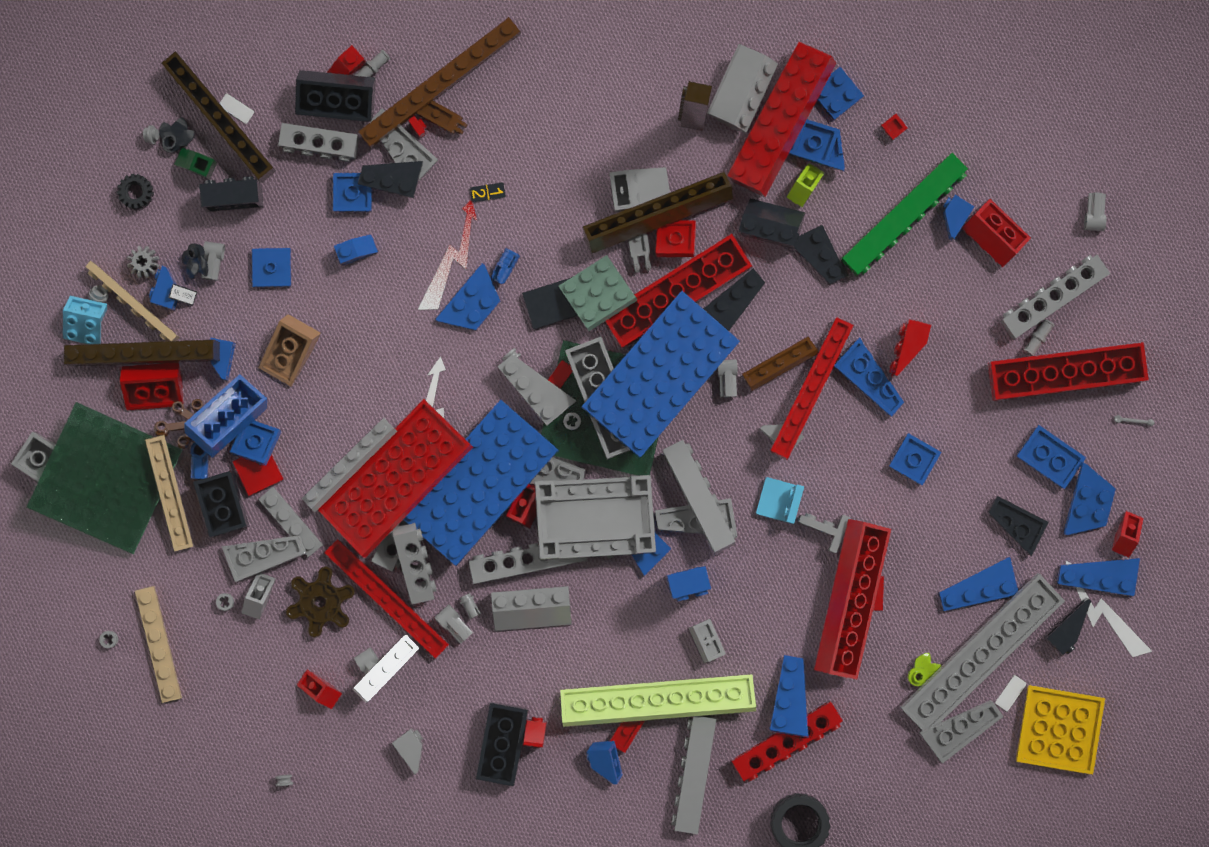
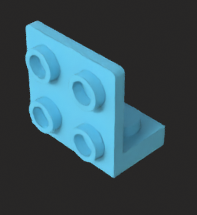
[63,296,107,344]
[756,477,804,524]

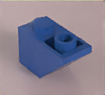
[149,266,178,311]

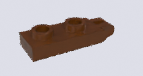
[416,101,467,135]

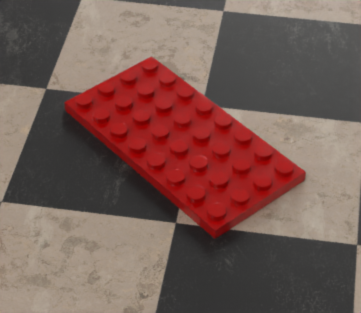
[318,399,473,558]

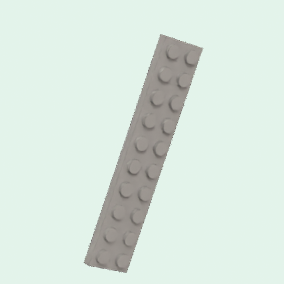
[900,573,1065,731]

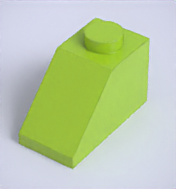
[787,163,824,207]

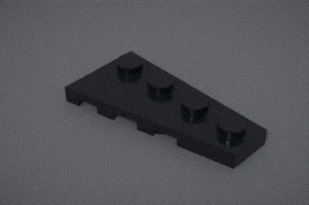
[703,268,765,331]

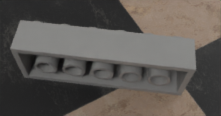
[565,337,630,459]

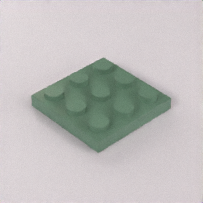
[559,255,637,331]

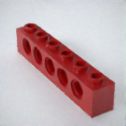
[731,700,843,782]

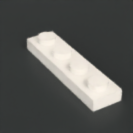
[353,635,419,703]

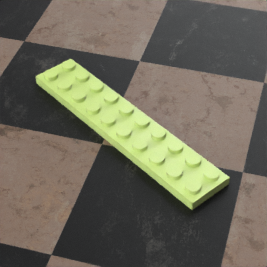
[560,675,756,727]

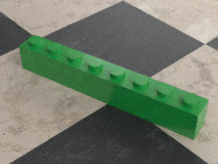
[841,152,968,277]

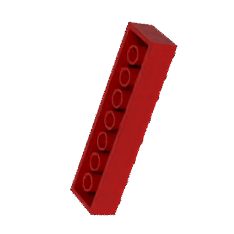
[727,42,837,197]
[604,234,752,349]
[988,342,1149,401]
[814,519,891,680]

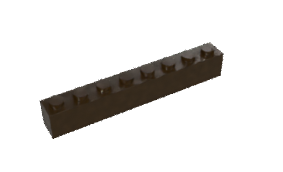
[161,51,276,183]
[678,81,712,131]
[582,172,733,254]
[64,339,220,367]

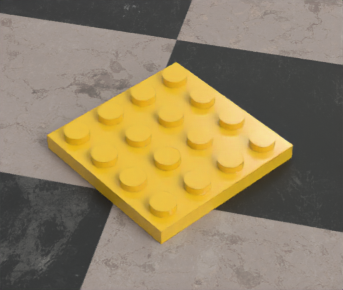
[1016,685,1105,775]

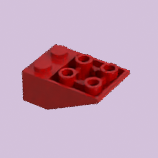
[889,319,931,378]

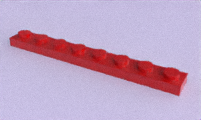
[770,317,854,460]
[324,539,449,659]

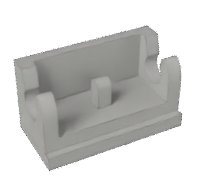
[689,619,726,663]

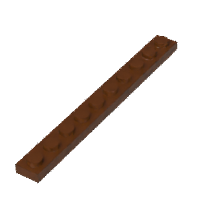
[359,17,521,148]

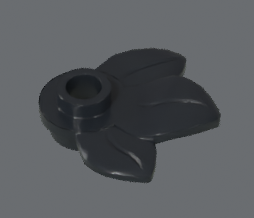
[159,117,195,153]
[182,243,208,280]

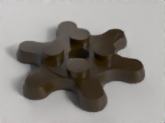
[286,566,355,638]

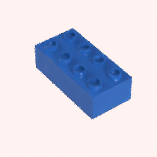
[184,374,267,458]
[666,566,711,601]

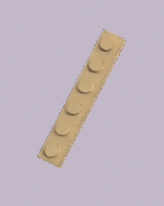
[85,261,180,341]
[145,435,193,551]
[135,586,182,703]

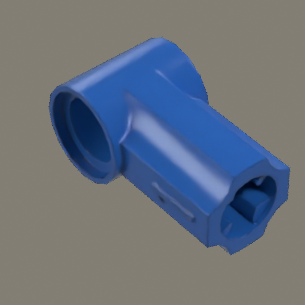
[190,442,209,479]

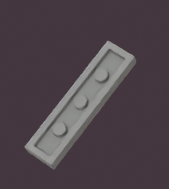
[259,487,323,557]

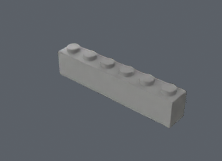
[663,440,737,555]
[671,716,716,834]

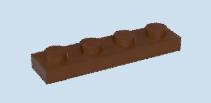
[742,336,819,391]

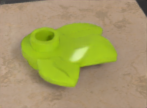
[908,653,942,687]

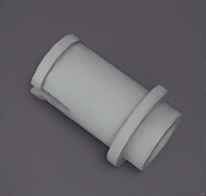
[460,593,481,619]

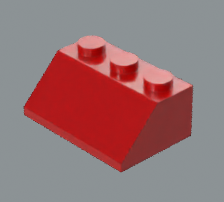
[962,199,1031,267]
[120,363,184,410]

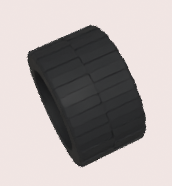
[770,793,830,847]

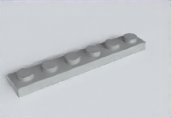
[302,418,397,512]

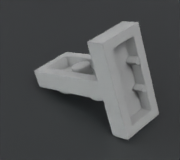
[798,513,850,553]

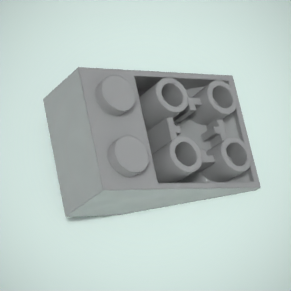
[610,167,670,213]

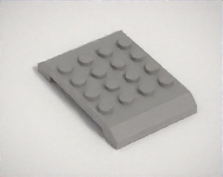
[535,475,656,560]

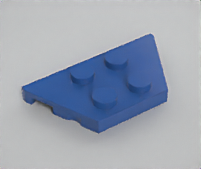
[789,119,845,172]
[435,263,501,331]
[1063,462,1116,535]

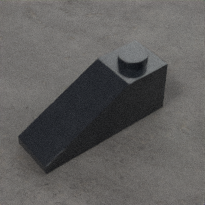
[1044,598,1091,655]

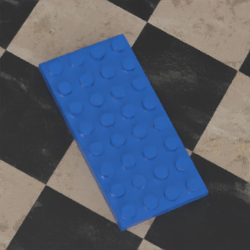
[581,291,740,458]
[403,400,559,566]

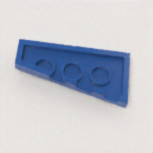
[834,337,904,417]
[939,557,1018,611]
[1057,558,1140,596]
[770,655,809,738]

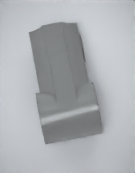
[1084,192,1106,232]
[201,241,225,281]
[717,359,738,397]
[435,604,473,643]
[354,647,379,674]

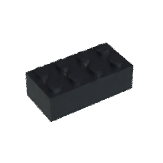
[295,70,376,122]
[476,702,529,787]

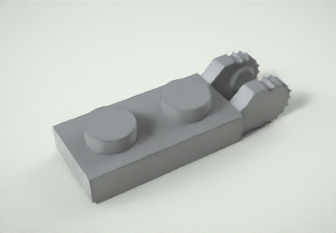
[628,233,651,273]

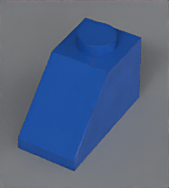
[943,195,975,241]
[334,234,378,266]
[210,338,236,381]
[586,741,623,784]

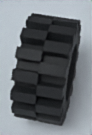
[117,174,154,210]

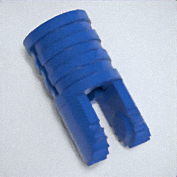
[491,248,520,284]

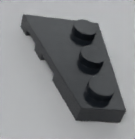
[358,161,423,199]
[796,225,847,285]
[988,496,1049,556]

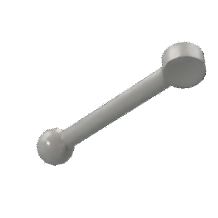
[1114,415,1154,427]

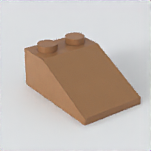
[258,314,321,386]

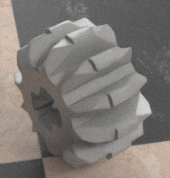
[127,246,160,278]

